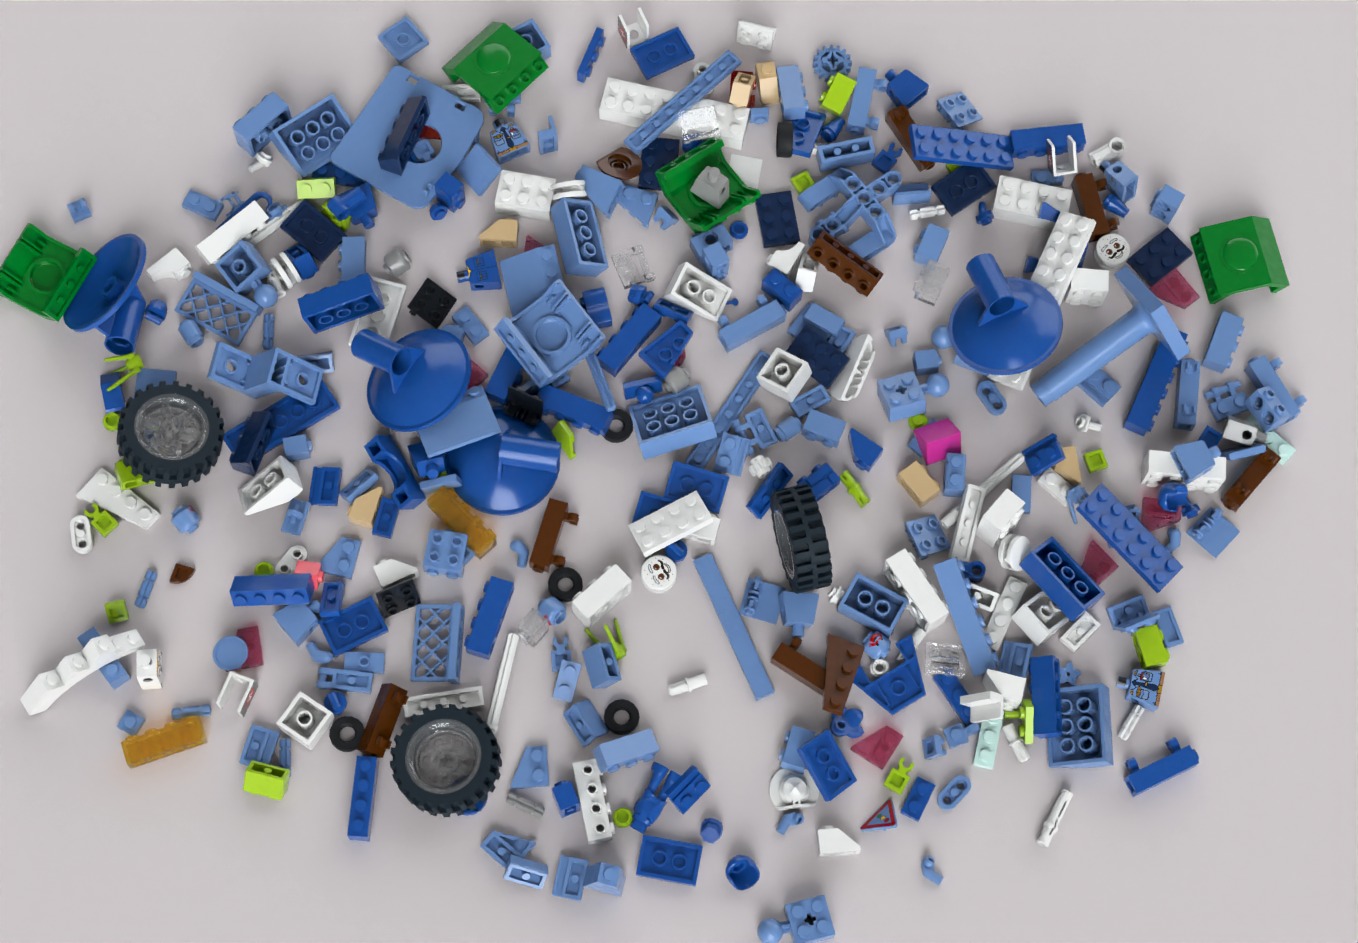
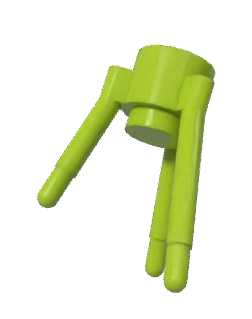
[104,352,144,392]
[584,619,627,661]

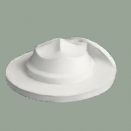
[769,769,819,811]

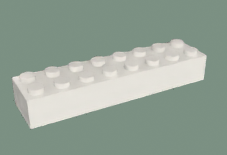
[599,77,750,150]

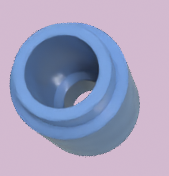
[178,319,204,348]
[773,416,802,442]

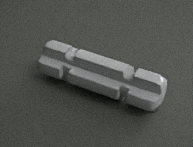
[506,793,545,818]

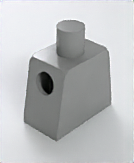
[690,166,730,210]
[1222,415,1268,446]

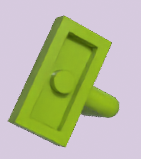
[1003,699,1034,744]

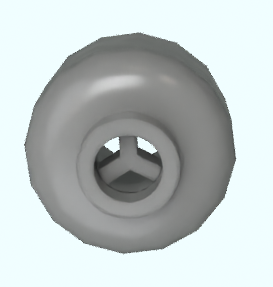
[383,249,412,277]
[661,366,690,393]

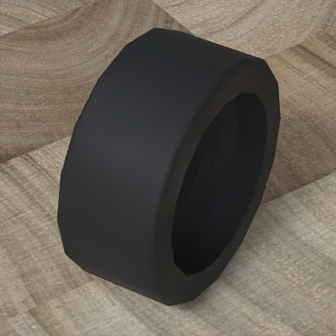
[776,122,793,158]

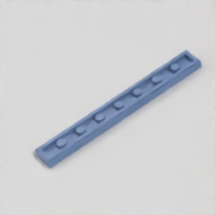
[624,50,742,155]
[684,350,770,469]
[693,553,775,701]

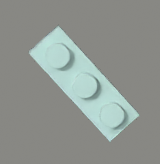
[1243,414,1296,465]
[973,711,1004,770]

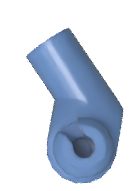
[1164,528,1181,554]
[510,540,529,568]
[306,642,334,664]
[776,812,804,835]
[921,856,944,886]

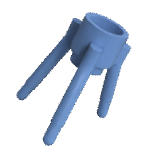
[1065,485,1089,524]

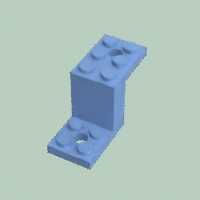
[207,341,324,405]

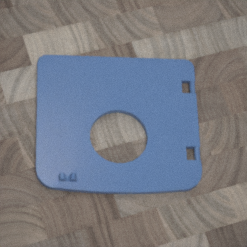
[331,65,484,209]

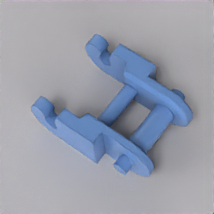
[217,191,245,217]

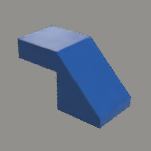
[100,372,125,413]

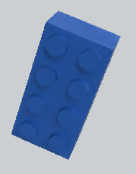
[297,273,385,334]
[1019,537,1105,622]

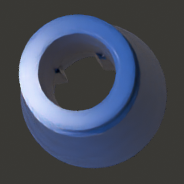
[820,116,845,142]
[1102,193,1130,218]

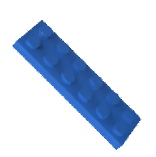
[908,124,1014,171]
[223,379,341,455]
[1076,483,1183,593]

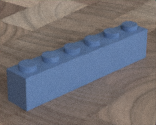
[933,556,1000,677]

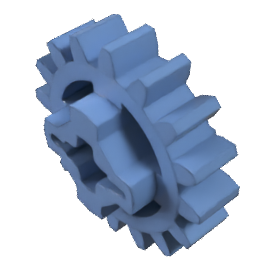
[812,45,852,82]

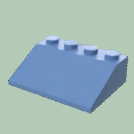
[268,94,353,178]
[499,244,564,317]
[628,384,717,460]
[416,385,501,458]
[1047,683,1114,768]

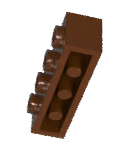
[807,230,884,297]

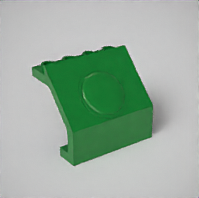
[442,22,549,114]
[655,137,761,234]
[1190,216,1289,304]
[0,223,98,322]

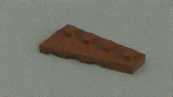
[822,633,865,717]

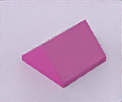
[913,418,961,466]

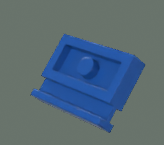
[1022,433,1066,477]
[308,467,343,506]
[665,765,711,814]

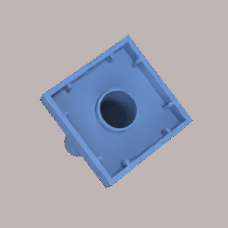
[1030,266,1191,407]

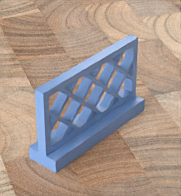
[174,271,263,347]
[410,603,465,684]

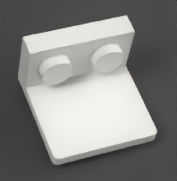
[736,20,777,50]

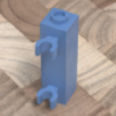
[846,67,888,136]
[718,294,787,353]
[1244,355,1307,426]
[1173,358,1201,431]

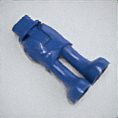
[630,762,681,834]

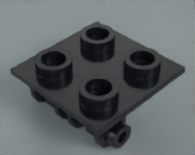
[407,277,457,329]
[502,386,544,427]
[375,578,421,618]

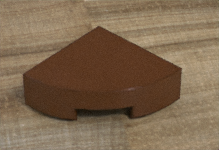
[170,563,196,584]

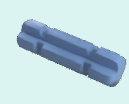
[262,314,274,350]
[134,570,157,608]
[171,705,211,720]
[279,738,291,777]

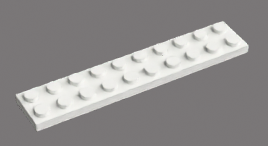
[987,211,1096,391]

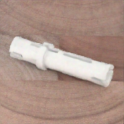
[1036,789,1073,848]

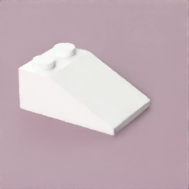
[663,262,732,322]
[238,455,303,515]
[1011,590,1070,647]

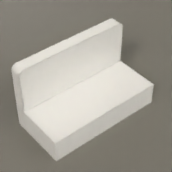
[960,691,1004,723]

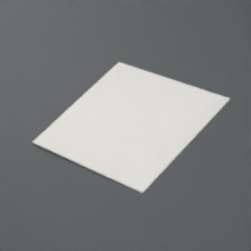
[729,154,763,189]

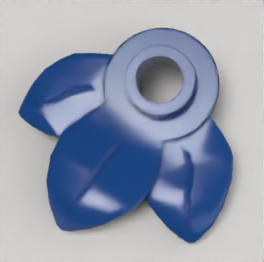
[830,707,864,738]

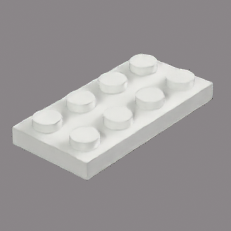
[348,276,407,346]
[628,491,714,557]

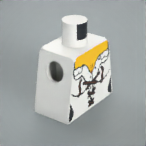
[137,649,162,690]

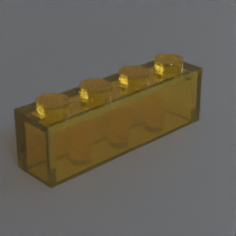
[426,486,497,560]
[121,715,208,769]

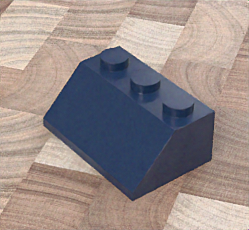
[229,411,277,477]

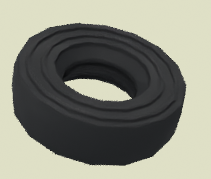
[602,409,633,443]
[548,567,583,602]
[604,699,640,735]
[329,716,365,752]

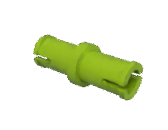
[839,470,871,508]

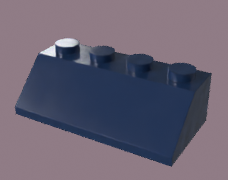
[378,96,430,176]

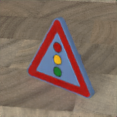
[860,799,897,832]

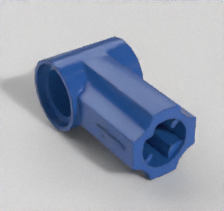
[327,186,367,221]
[962,561,986,583]

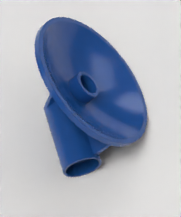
[63,234,146,355]
[948,253,1063,375]
[351,329,472,432]
[446,406,561,516]

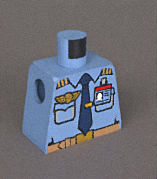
[490,118,530,165]
[1116,669,1165,712]

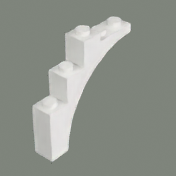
[20,629,145,716]

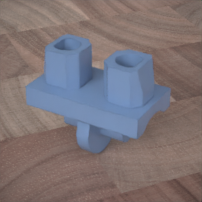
[281,498,311,536]

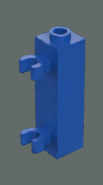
[1124,737,1199,797]

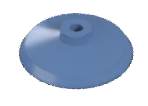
[213,636,248,670]

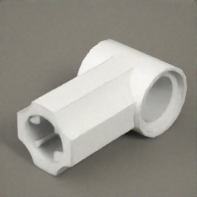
[1088,137,1125,169]

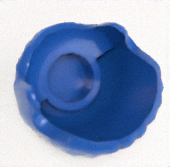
[1157,481,1188,512]
[725,855,760,891]

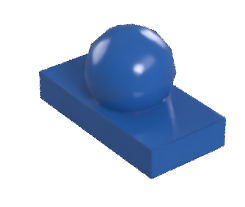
[623,375,662,404]

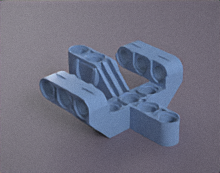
[797,167,902,261]

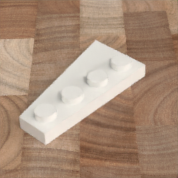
[76,468,161,530]

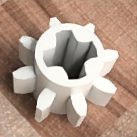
[749,455,773,479]

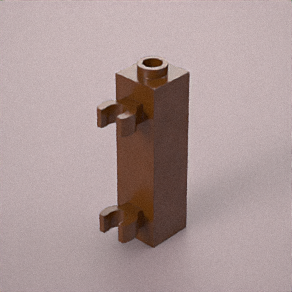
[885,105,936,172]
[1071,173,1120,243]
[1221,446,1281,512]
[529,498,579,573]
[770,636,825,696]
[357,683,409,758]

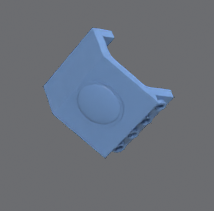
[494,279,606,388]

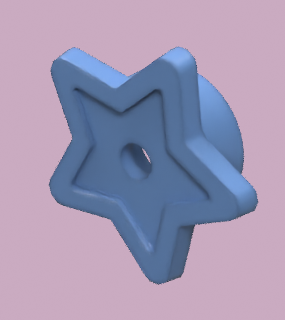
[266,202,287,221]
[1060,662,1081,686]

